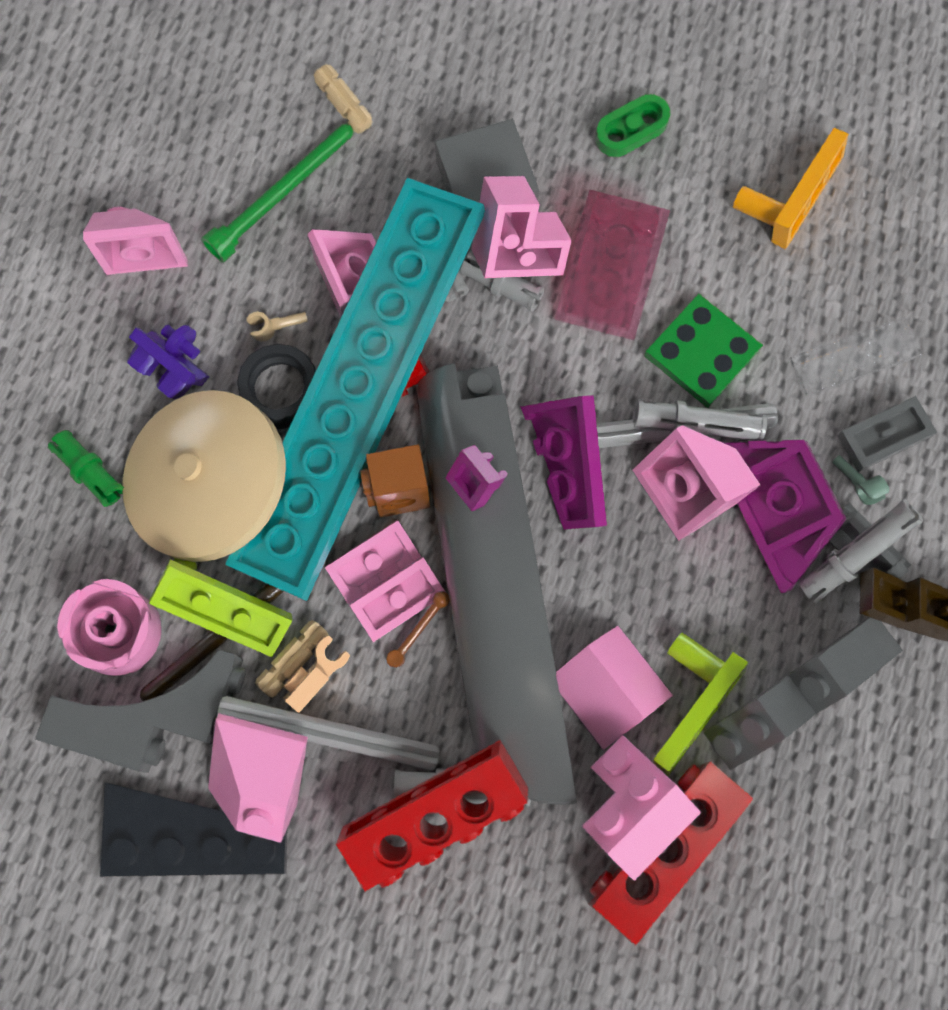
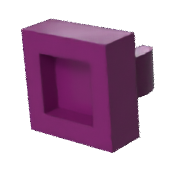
[445,445,508,511]

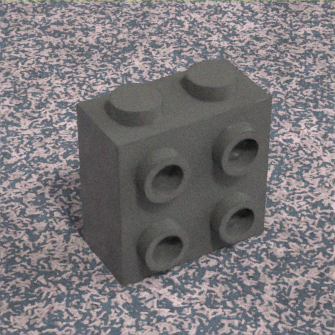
[435,119,539,202]

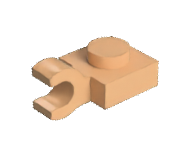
[283,635,350,713]

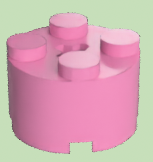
[57,579,161,676]

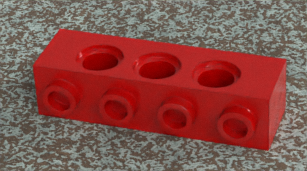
[336,740,528,891]
[589,761,754,946]

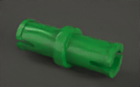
[48,430,124,507]

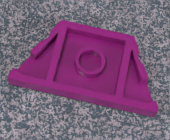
[722,440,846,593]

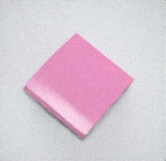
[324,520,445,642]

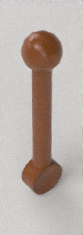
[386,591,450,668]

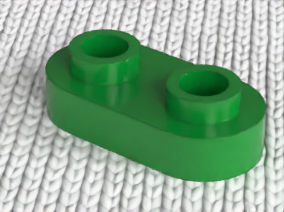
[595,94,671,157]

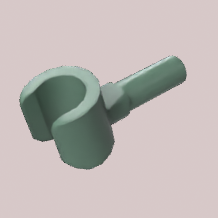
[832,455,890,505]

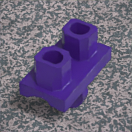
[127,324,210,399]

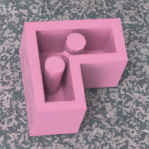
[471,176,571,278]
[582,735,701,880]

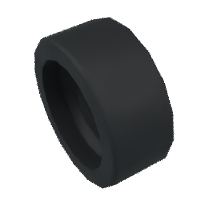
[237,343,316,429]

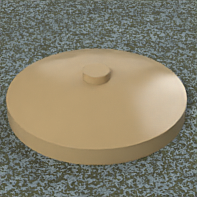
[123,390,286,562]

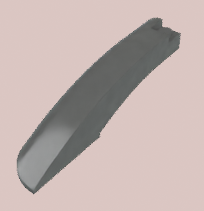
[416,363,577,805]

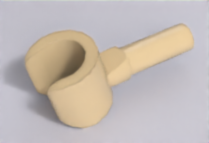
[246,312,308,342]

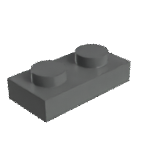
[838,396,937,472]

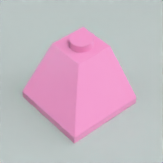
[83,207,188,275]
[632,425,760,541]
[208,713,308,843]

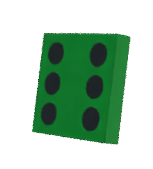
[644,294,763,408]

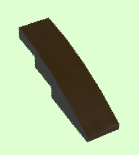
[859,568,948,642]

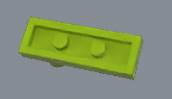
[149,558,292,657]
[653,632,748,777]

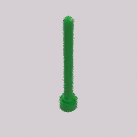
[201,124,354,263]

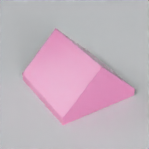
[307,229,376,317]
[556,626,673,750]

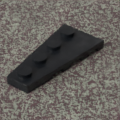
[100,783,287,877]

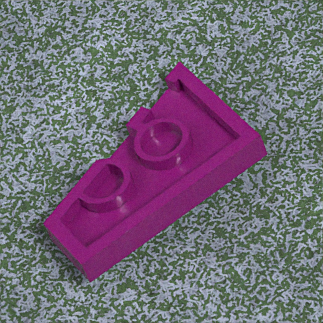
[521,395,607,530]

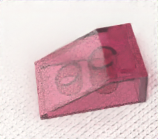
[555,190,670,340]

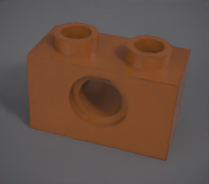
[360,444,430,518]

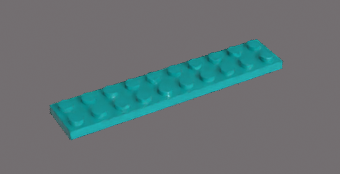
[225,178,485,601]

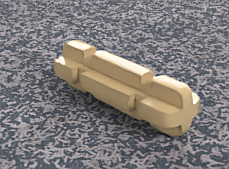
[314,64,372,134]
[255,620,328,697]

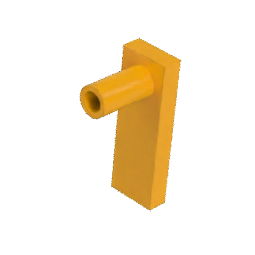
[733,128,848,250]

